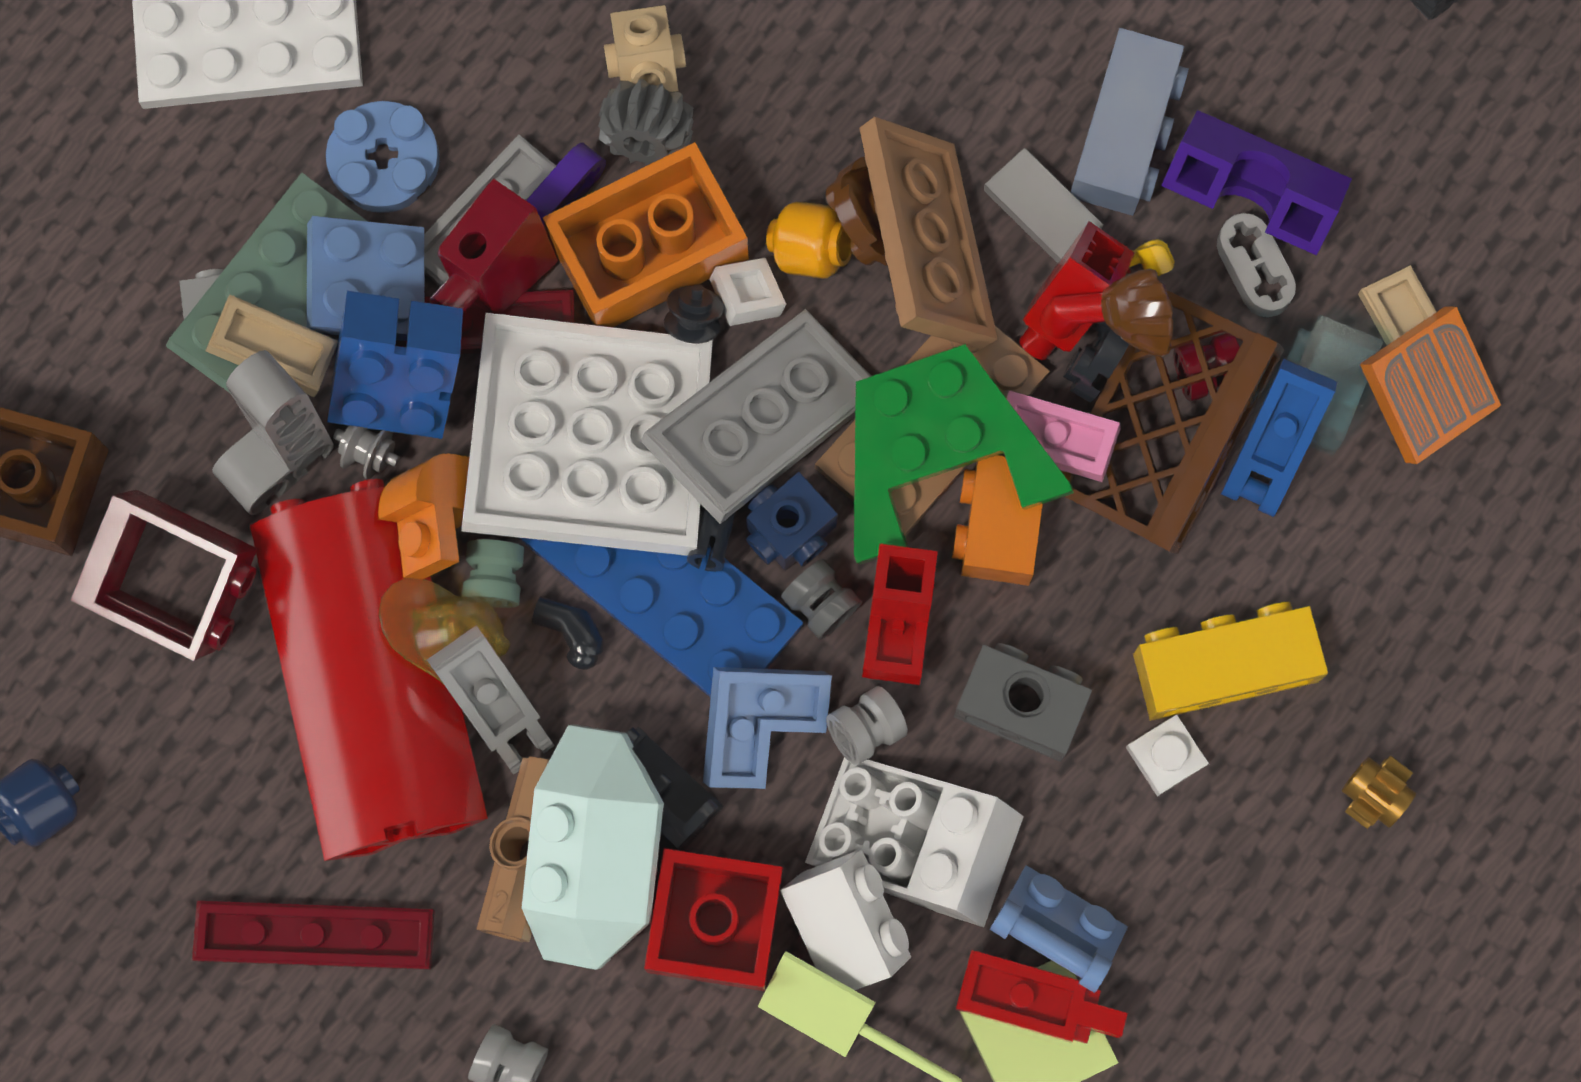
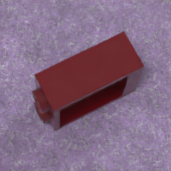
[71,490,258,661]

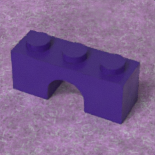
[1162,110,1352,256]

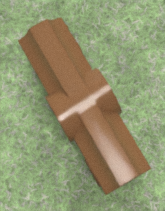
[477,756,549,943]

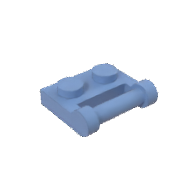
[990,865,1128,993]

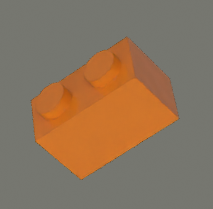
[952,455,1043,586]

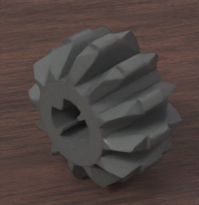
[598,78,694,166]

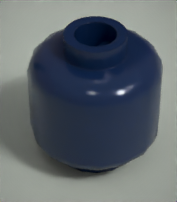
[0,759,80,847]

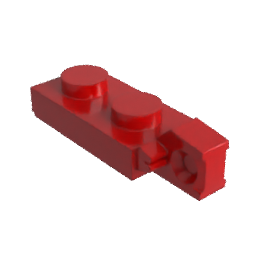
[955,950,1128,1044]

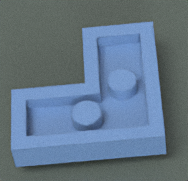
[703,667,832,789]

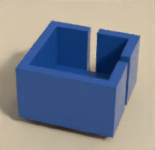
[327,290,463,439]

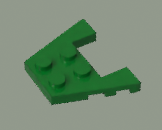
[854,344,1074,565]

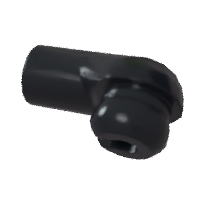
[532,596,604,670]

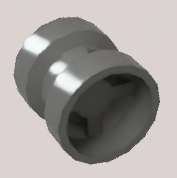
[781,559,862,640]

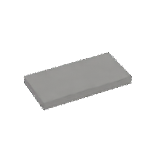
[641,309,871,524]

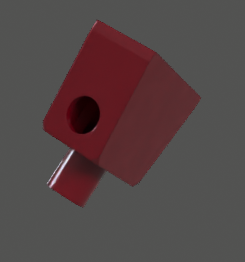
[430,178,558,314]

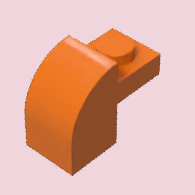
[378,453,470,580]

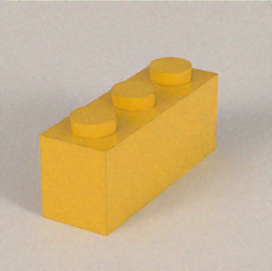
[1133,602,1328,721]

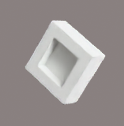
[709,258,786,326]
[1126,714,1209,797]

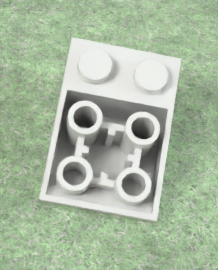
[805,757,1024,927]

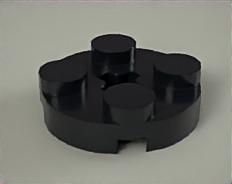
[1063,322,1129,403]

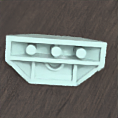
[522,724,664,970]

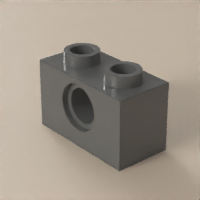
[953,643,1092,762]

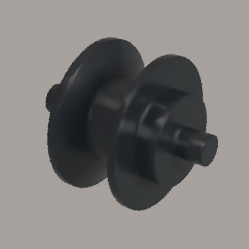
[664,284,724,344]

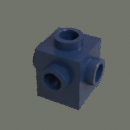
[746,472,838,571]

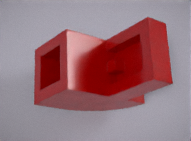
[862,544,938,685]

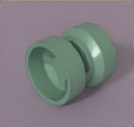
[462,539,525,608]

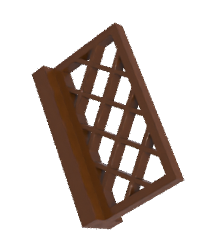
[1061,290,1284,554]

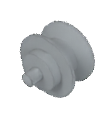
[333,425,400,479]

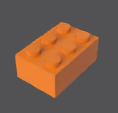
[542,142,749,328]

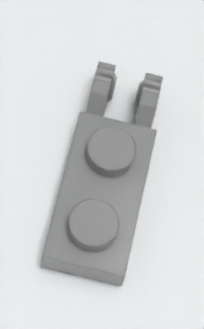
[427,625,554,774]

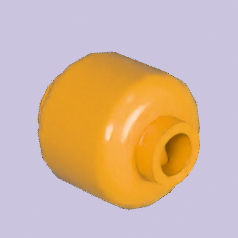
[766,202,852,279]

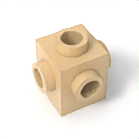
[604,5,686,92]

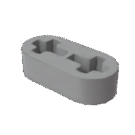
[1217,213,1296,317]

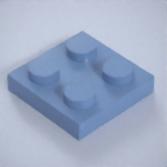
[307,216,424,341]

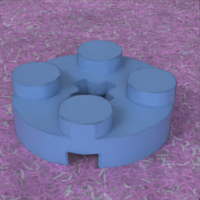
[326,101,439,213]

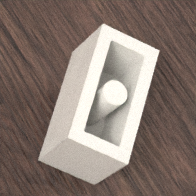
[780,849,911,990]

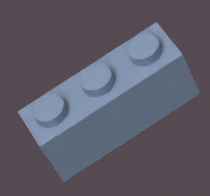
[1070,28,1189,216]

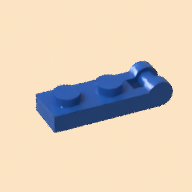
[1220,359,1338,517]

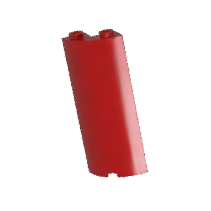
[250,479,488,861]

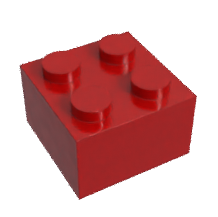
[644,849,783,991]

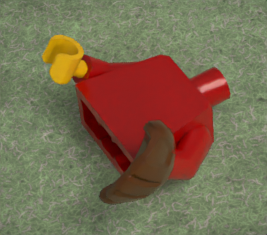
[1019,221,1174,360]

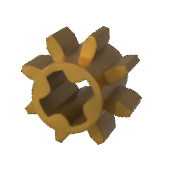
[1341,755,1417,829]

